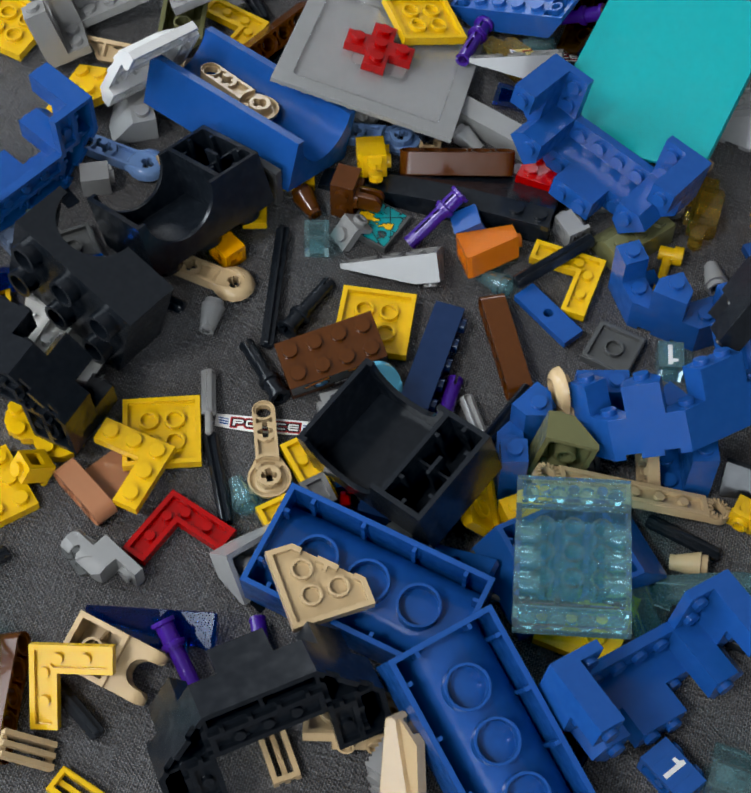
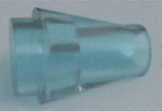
[476,271,514,297]
[228,475,258,515]

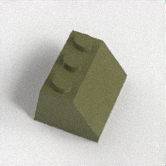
[158,0,209,49]
[590,217,676,270]
[526,410,599,480]

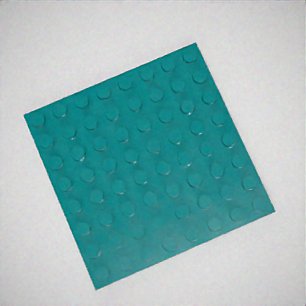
[574,0,751,164]

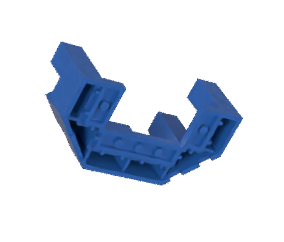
[510,54,712,234]
[0,62,98,232]
[608,240,751,352]
[568,322,751,462]
[495,370,721,499]
[538,569,751,761]

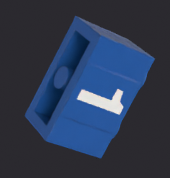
[637,737,707,793]

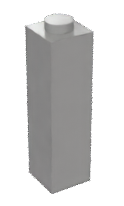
[456,95,522,162]

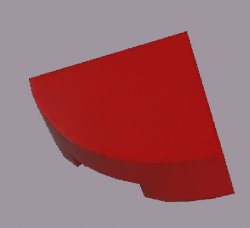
[340,491,352,510]

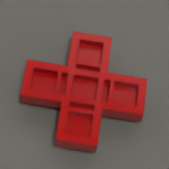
[343,22,415,76]

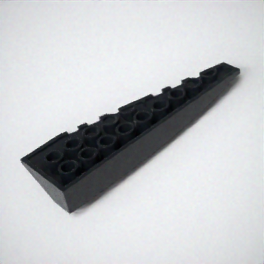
[318,168,560,243]

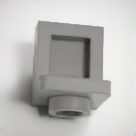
[330,213,373,252]

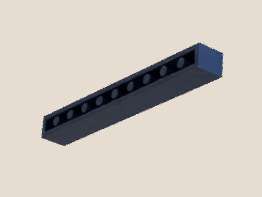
[357,301,468,526]

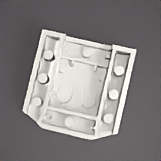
[100,21,200,107]

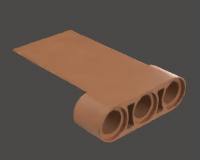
[53,450,130,526]

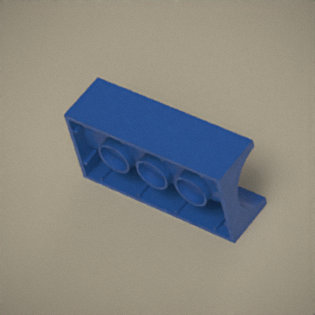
[144,26,356,192]
[239,482,496,664]
[376,604,596,793]

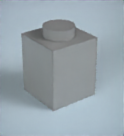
[79,160,116,197]

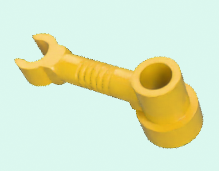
[652,245,685,291]

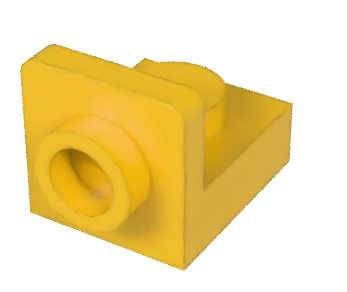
[726,494,751,535]

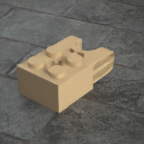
[63,610,169,706]

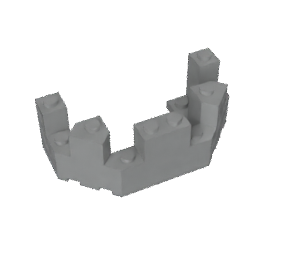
[21,0,212,68]

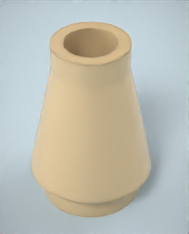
[669,552,709,579]

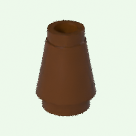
[291,183,322,220]

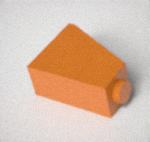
[456,224,522,279]

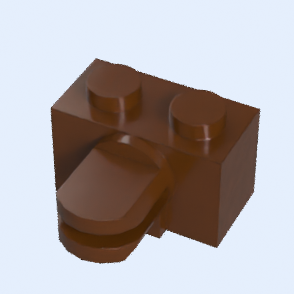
[330,163,385,218]

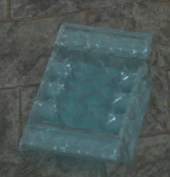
[511,475,632,640]

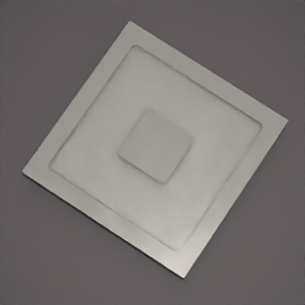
[270,0,484,143]

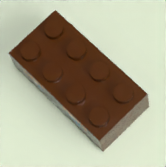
[274,311,389,399]

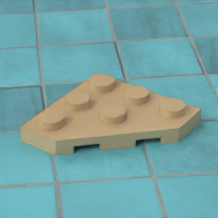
[264,543,376,633]

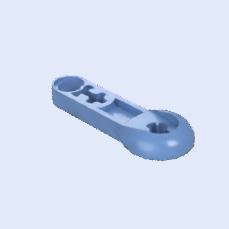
[348,122,421,156]
[85,134,160,182]

